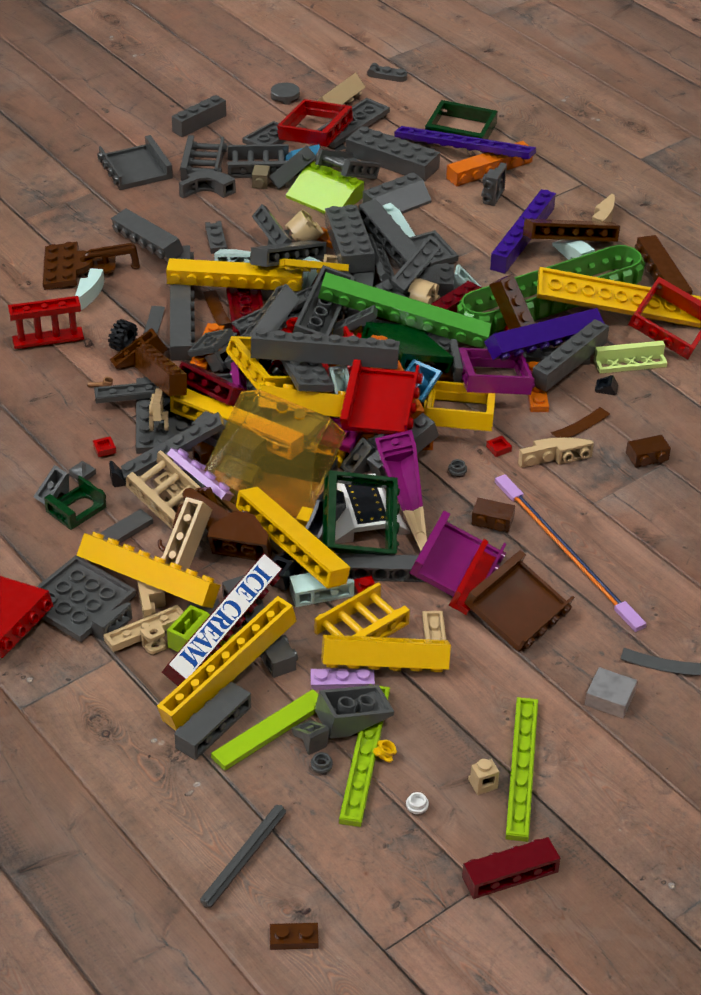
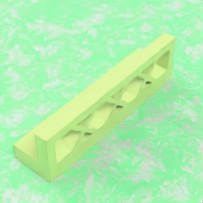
[594,341,668,374]

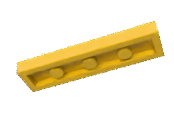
[279,259,349,273]

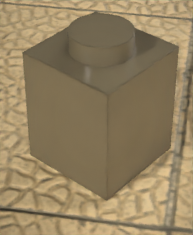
[252,165,270,189]

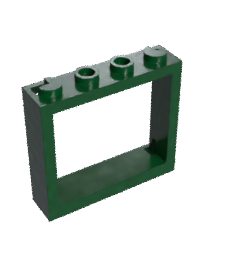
[425,100,498,139]
[322,470,400,555]

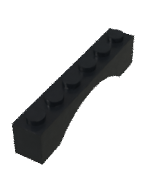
[269,490,346,591]

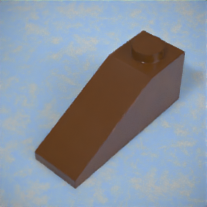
[110,328,168,369]

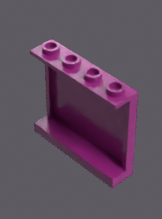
[410,511,506,596]

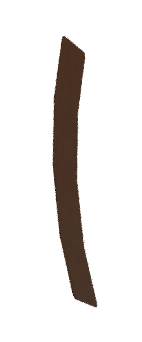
[203,290,231,325]
[551,407,610,438]

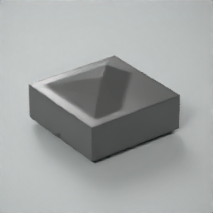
[69,461,96,480]

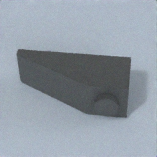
[268,145,316,189]

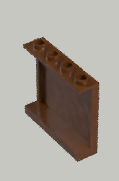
[464,549,575,652]

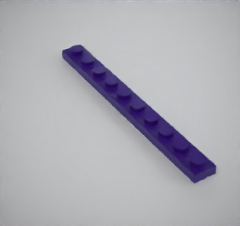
[394,126,536,160]

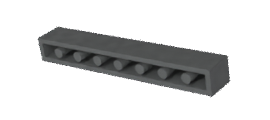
[251,329,400,369]

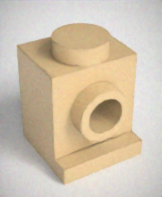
[468,759,499,795]

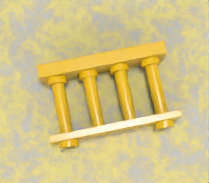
[314,582,410,637]

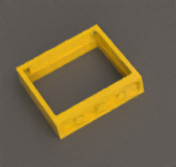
[226,336,296,392]
[424,381,495,431]

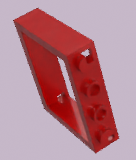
[277,99,353,147]
[628,277,701,360]

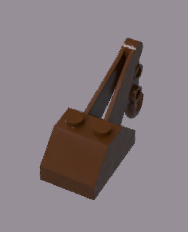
[158,488,272,561]

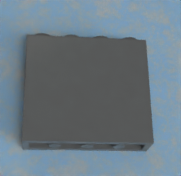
[97,135,173,190]

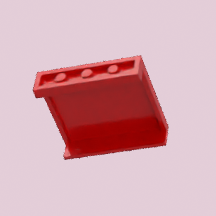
[340,359,423,435]
[0,576,53,658]

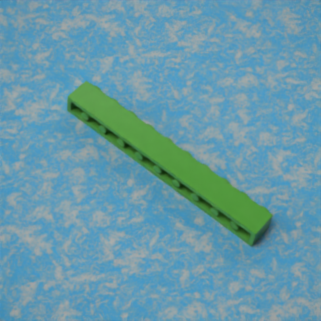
[318,272,491,349]

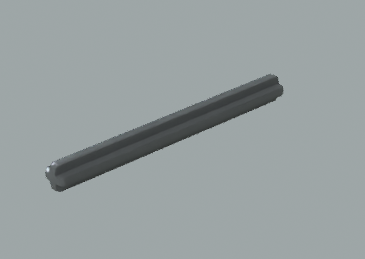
[200,805,286,908]

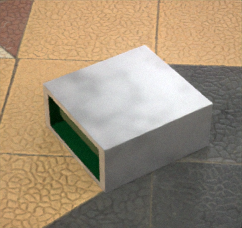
[585,667,637,718]

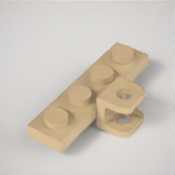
[149,388,169,431]
[103,605,184,654]

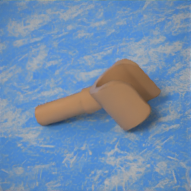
[88,376,113,387]

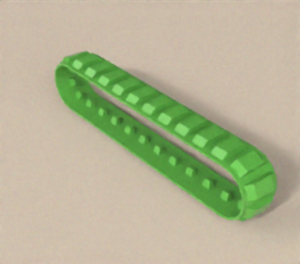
[457,245,645,336]

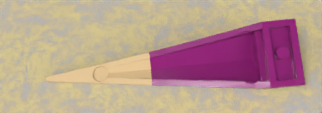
[375,430,427,552]

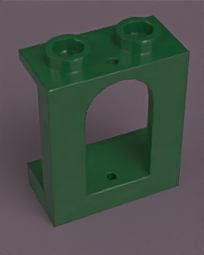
[44,476,107,530]

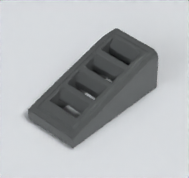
[92,602,132,642]

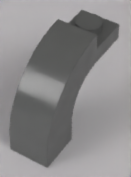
[179,171,236,198]

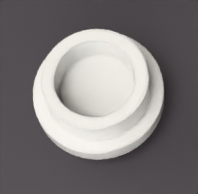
[406,792,429,814]

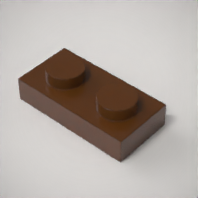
[270,923,319,950]

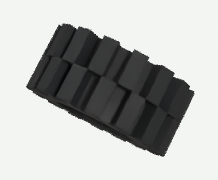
[108,319,138,352]

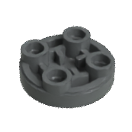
[271,82,300,105]

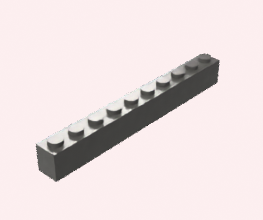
[170,245,195,361]

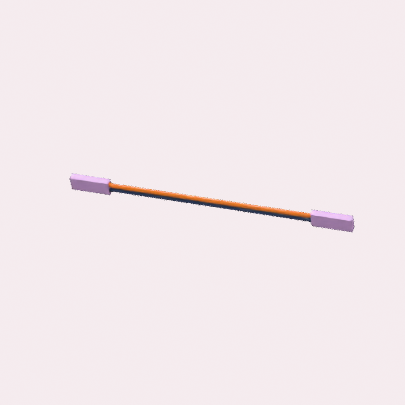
[495,474,647,632]

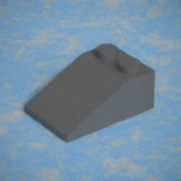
[404,263,454,298]
[315,685,394,738]

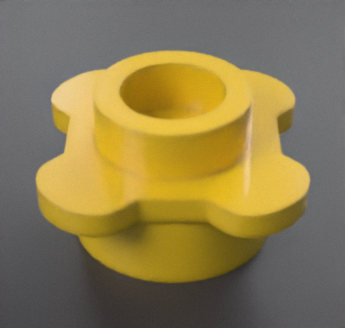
[373,740,397,763]

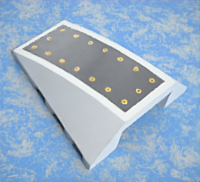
[335,473,410,544]

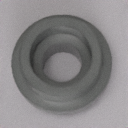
[448,459,467,476]
[311,752,333,773]

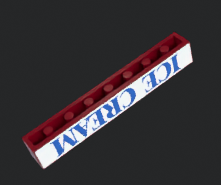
[161,553,282,686]

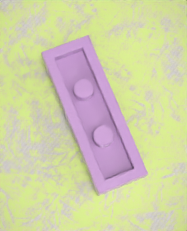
[311,668,375,690]

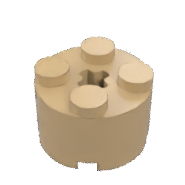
[285,210,324,242]
[408,278,440,304]

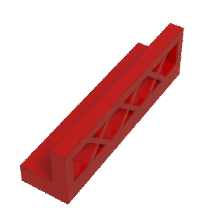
[448,539,496,615]

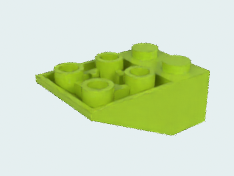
[167,605,234,659]

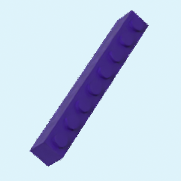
[490,189,556,274]
[484,308,605,361]

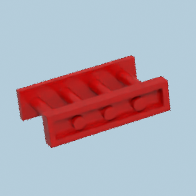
[8,296,84,349]

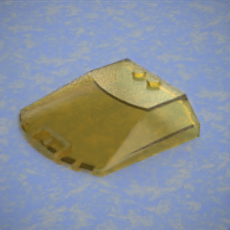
[204,390,346,517]

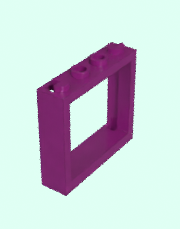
[459,348,535,395]

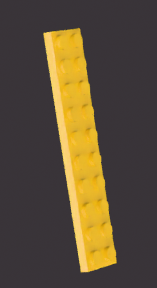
[537,267,701,328]

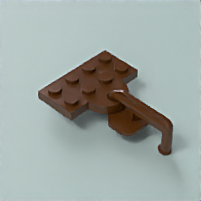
[43,241,140,290]

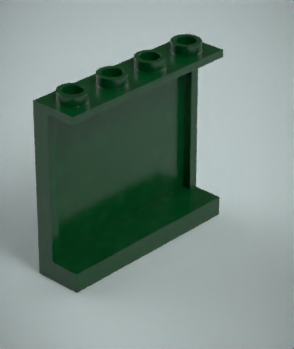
[361,322,454,373]

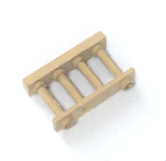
[126,450,201,529]

